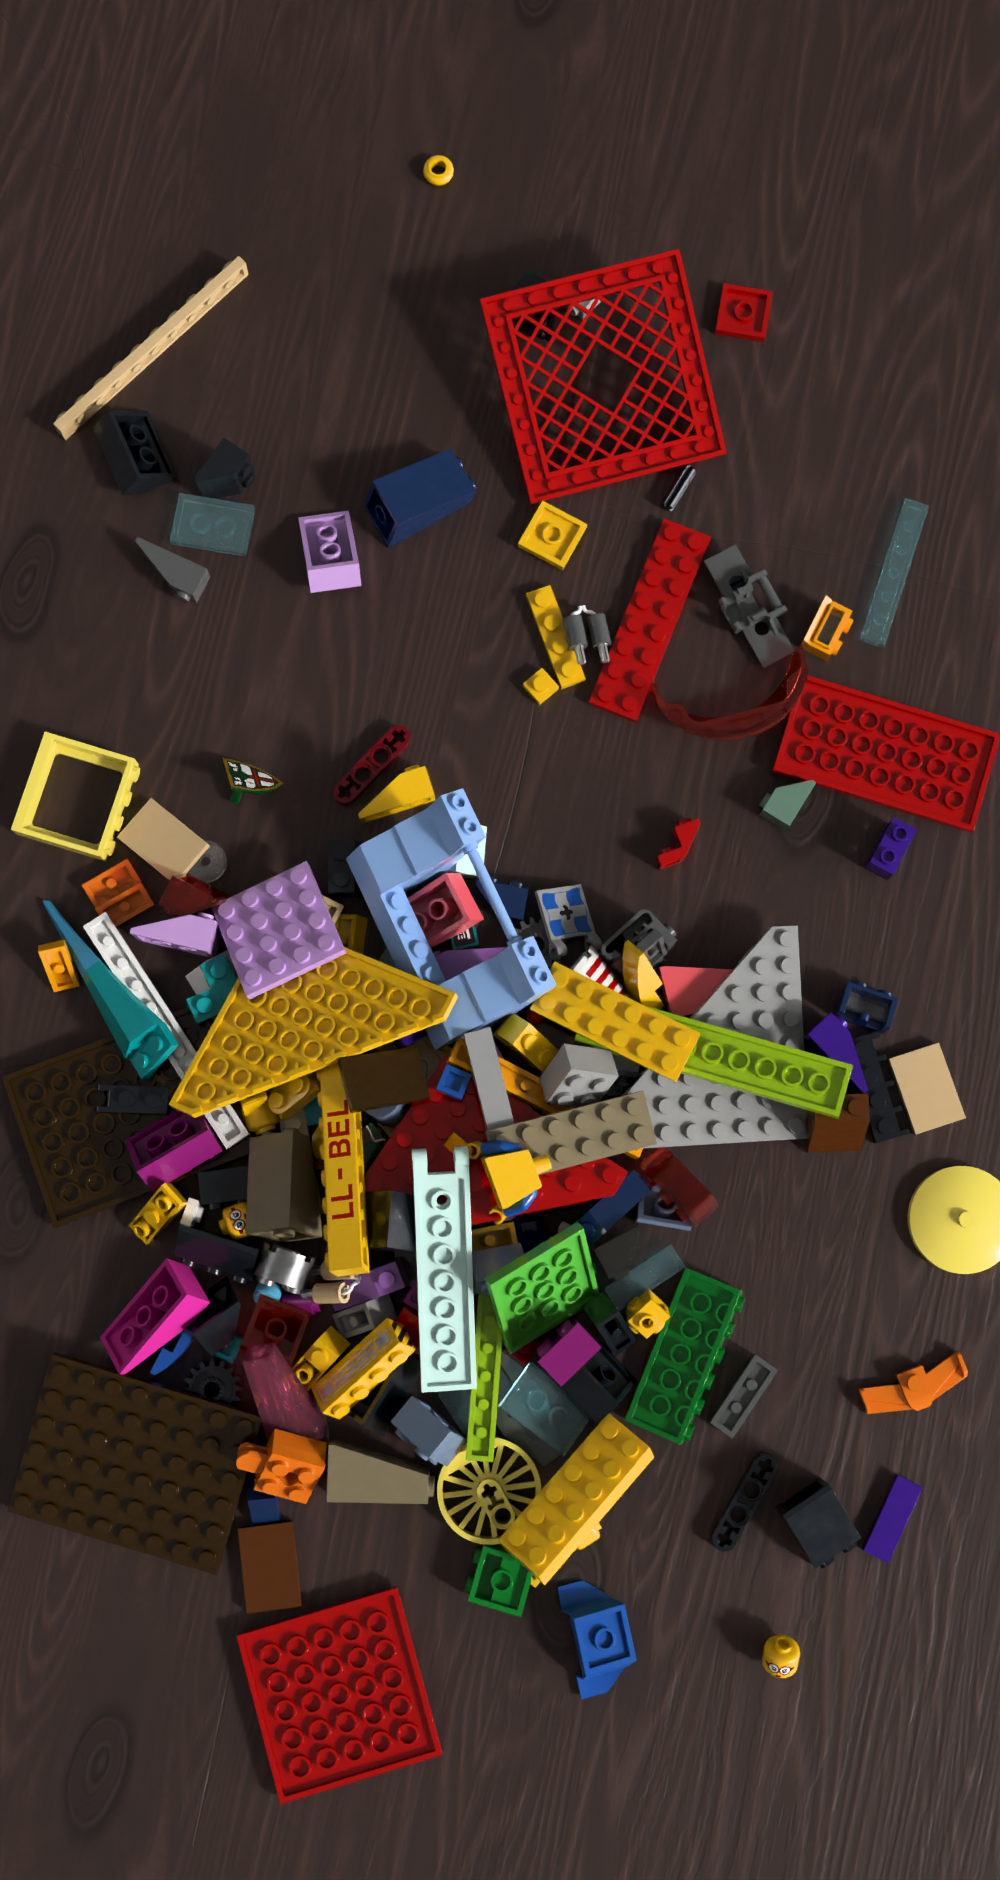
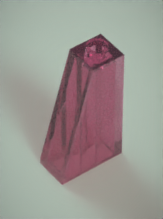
[242,1343,327,1440]

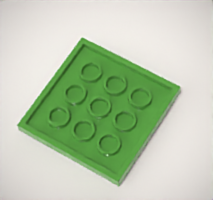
[484,1222,599,1354]

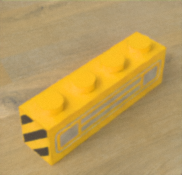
[311,1318,416,1420]

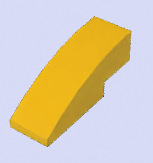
[623,940,664,1010]

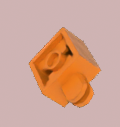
[236,1428,327,1504]

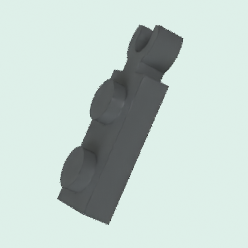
[636,928,668,972]

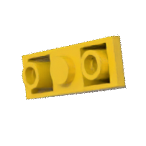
[129,1183,188,1245]

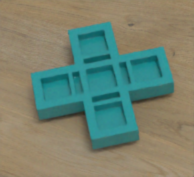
[186,954,238,1025]

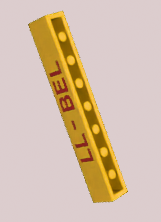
[316,1063,370,1277]

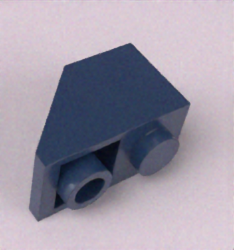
[476,877,529,923]

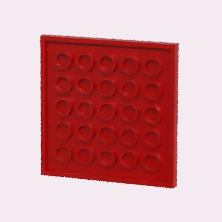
[237,1586,443,1804]

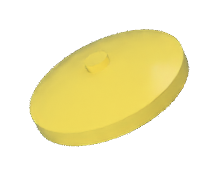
[907,1166,1000,1274]

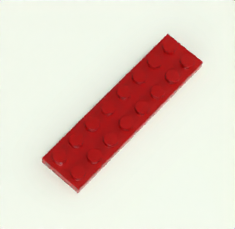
[588,518,711,723]

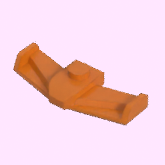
[857,1350,968,1414]

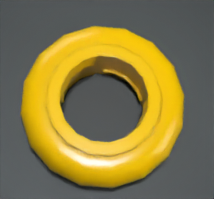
[423,155,454,186]

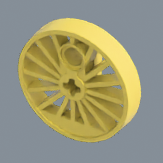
[437,1437,541,1545]

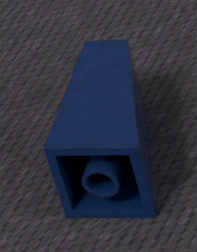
[363,449,476,548]

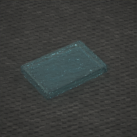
[170,493,256,557]
[498,1362,591,1456]

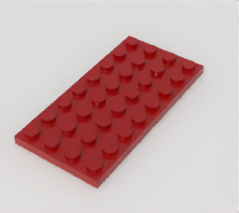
[772,673,1000,833]

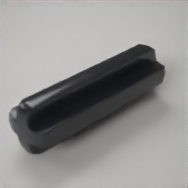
[661,464,696,511]

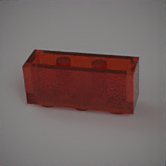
[638,1147,719,1228]

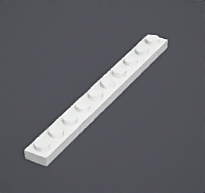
[83,912,250,1149]

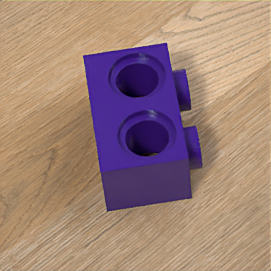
[864,817,917,880]

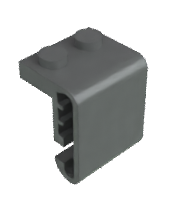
[599,909,677,965]

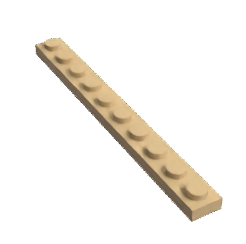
[53,256,249,441]

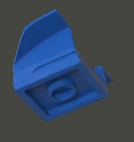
[557,1580,637,1700]

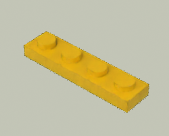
[526,585,586,689]

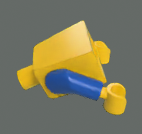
[467,1140,552,1225]

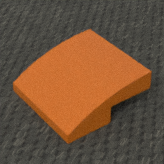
[82,858,154,927]

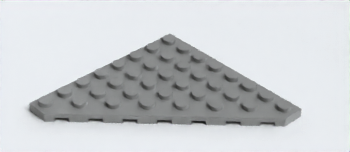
[623,926,807,1149]

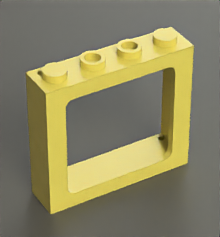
[11,732,140,862]

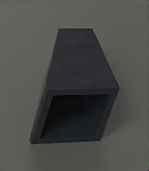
[775,1477,861,1569]

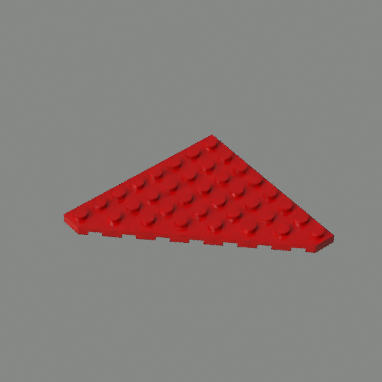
[364,1054,628,1226]

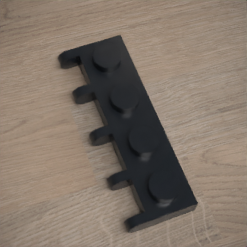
[852,1031,911,1144]

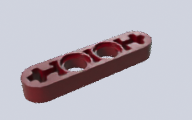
[333,725,411,806]

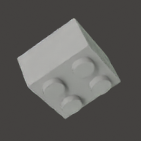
[540,1043,619,1107]

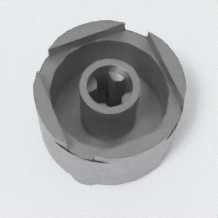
[253,1242,315,1295]

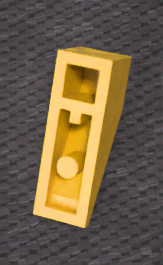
[358,765,435,824]

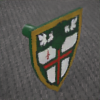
[222,758,284,804]

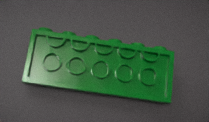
[625,1268,745,1445]

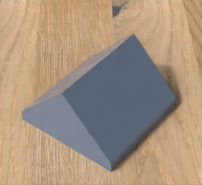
[634,1181,693,1231]

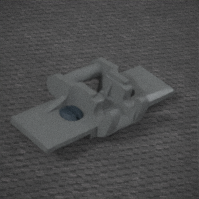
[704,544,795,668]

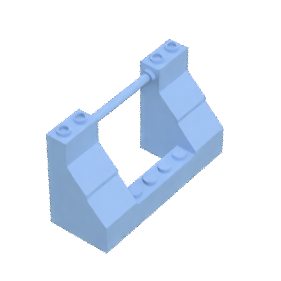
[346,788,557,1050]

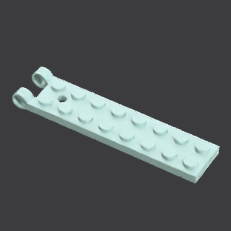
[412,1146,477,1393]

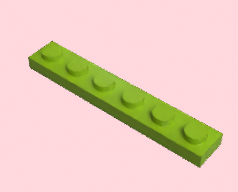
[466,1293,502,1462]

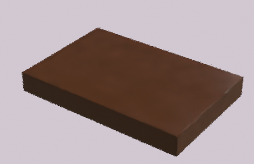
[238,1520,302,1614]

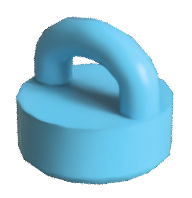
[253,1283,282,1309]

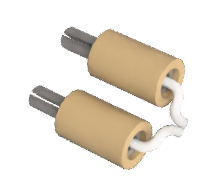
[301,1260,361,1304]

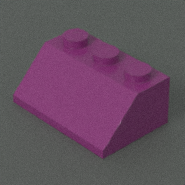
[125,1110,223,1192]

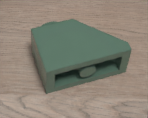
[759,780,816,831]

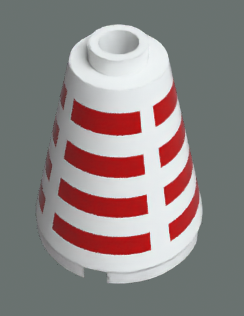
[569,946,631,998]

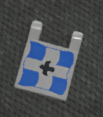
[534,884,603,960]

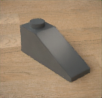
[135,537,210,603]

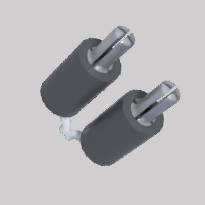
[563,605,612,665]

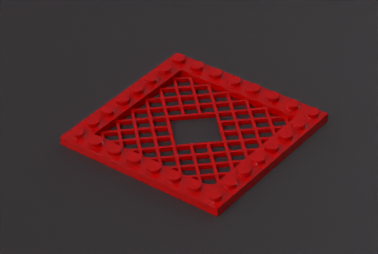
[479,249,727,505]

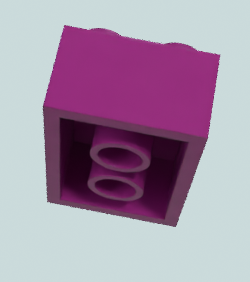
[536,1319,602,1387]

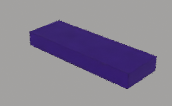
[862,1474,923,1563]

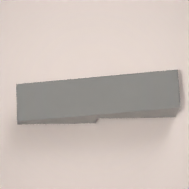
[463,1027,514,1130]

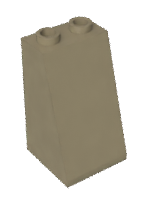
[245,1128,322,1243]
[327,1439,435,1504]

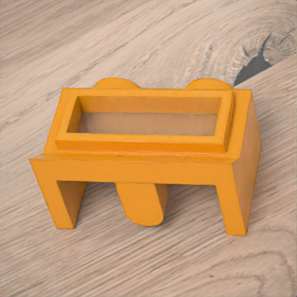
[799,595,854,661]

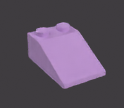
[298,510,361,593]
[130,912,222,958]

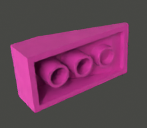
[100,1258,210,1375]

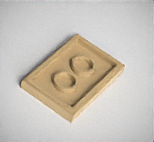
[117,798,210,886]
[887,1043,966,1135]

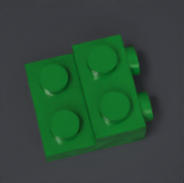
[464,1545,533,1617]

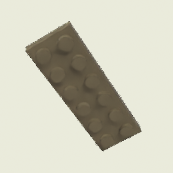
[485,1091,657,1175]

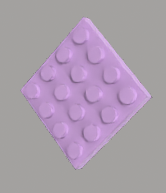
[211,861,346,1000]

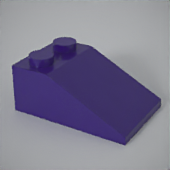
[803,1013,868,1094]

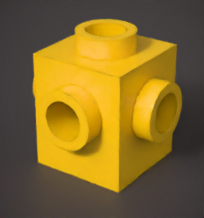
[626,1288,670,1339]

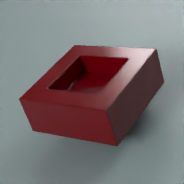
[502,1339,540,1367]

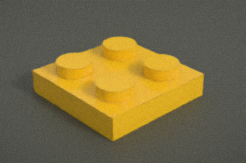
[518,500,587,571]

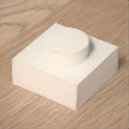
[180,1197,205,1227]

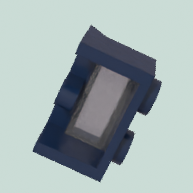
[834,981,899,1034]

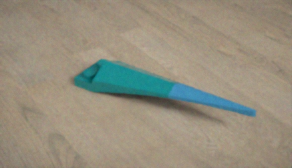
[42,900,179,1079]

